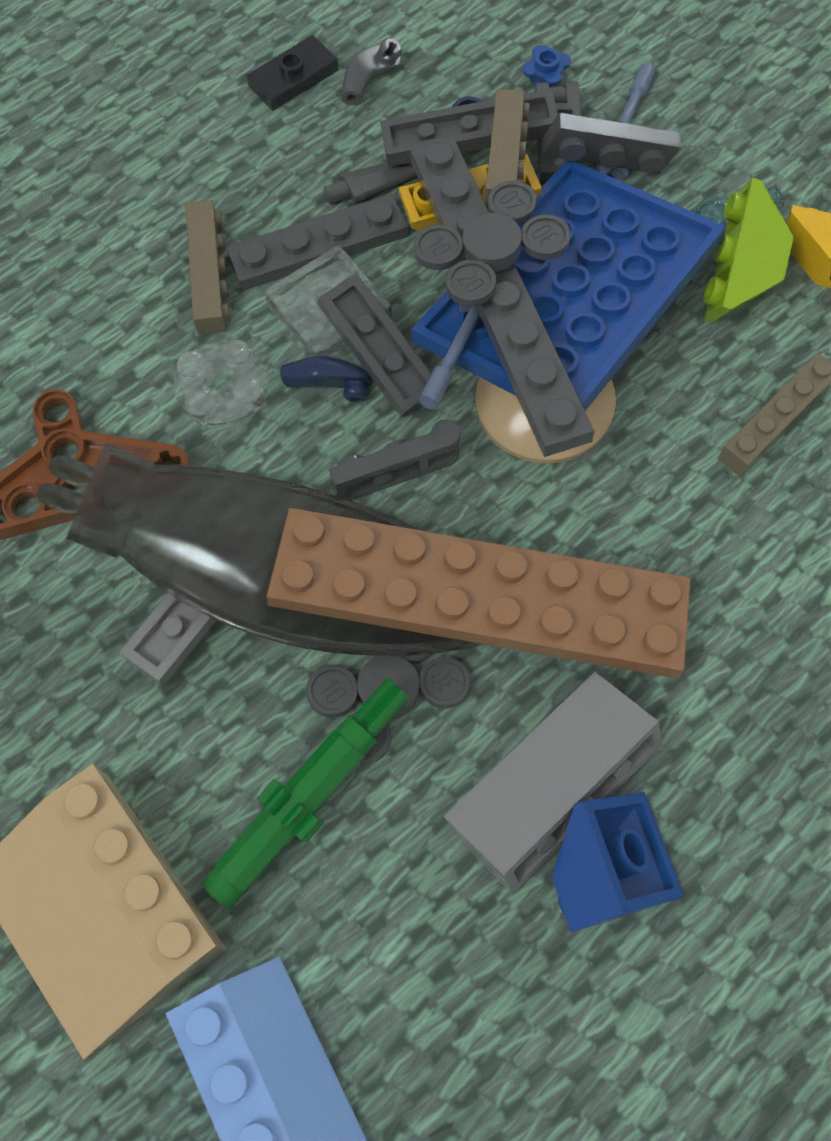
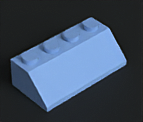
[165,957,367,1141]

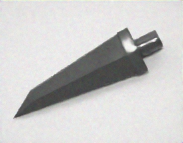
[323,163,417,204]

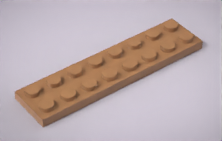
[266,508,691,679]

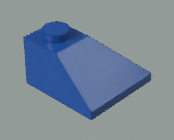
[552,792,684,933]

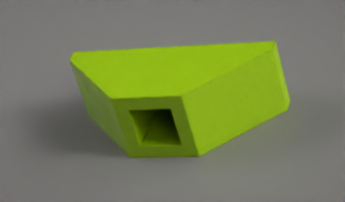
[703,177,794,323]

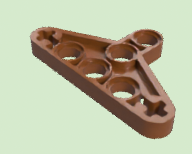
[0,389,192,540]

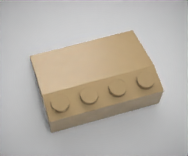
[0,763,227,1060]

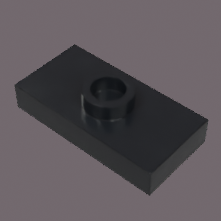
[246,35,339,111]

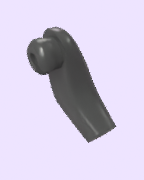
[341,38,402,106]

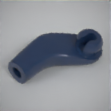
[280,355,372,402]

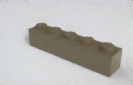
[486,89,529,211]
[185,200,231,335]
[718,353,831,478]

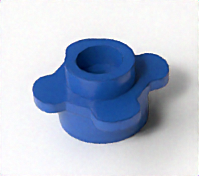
[522,45,571,87]

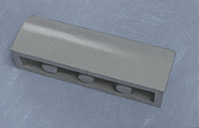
[443,672,662,894]

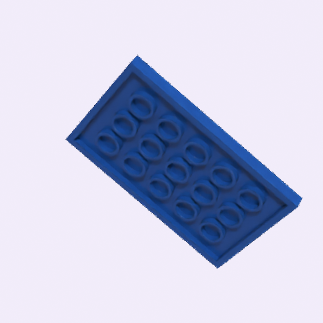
[411,161,726,411]

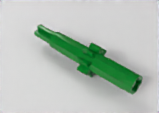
[201,678,410,909]

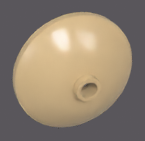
[475,377,616,463]

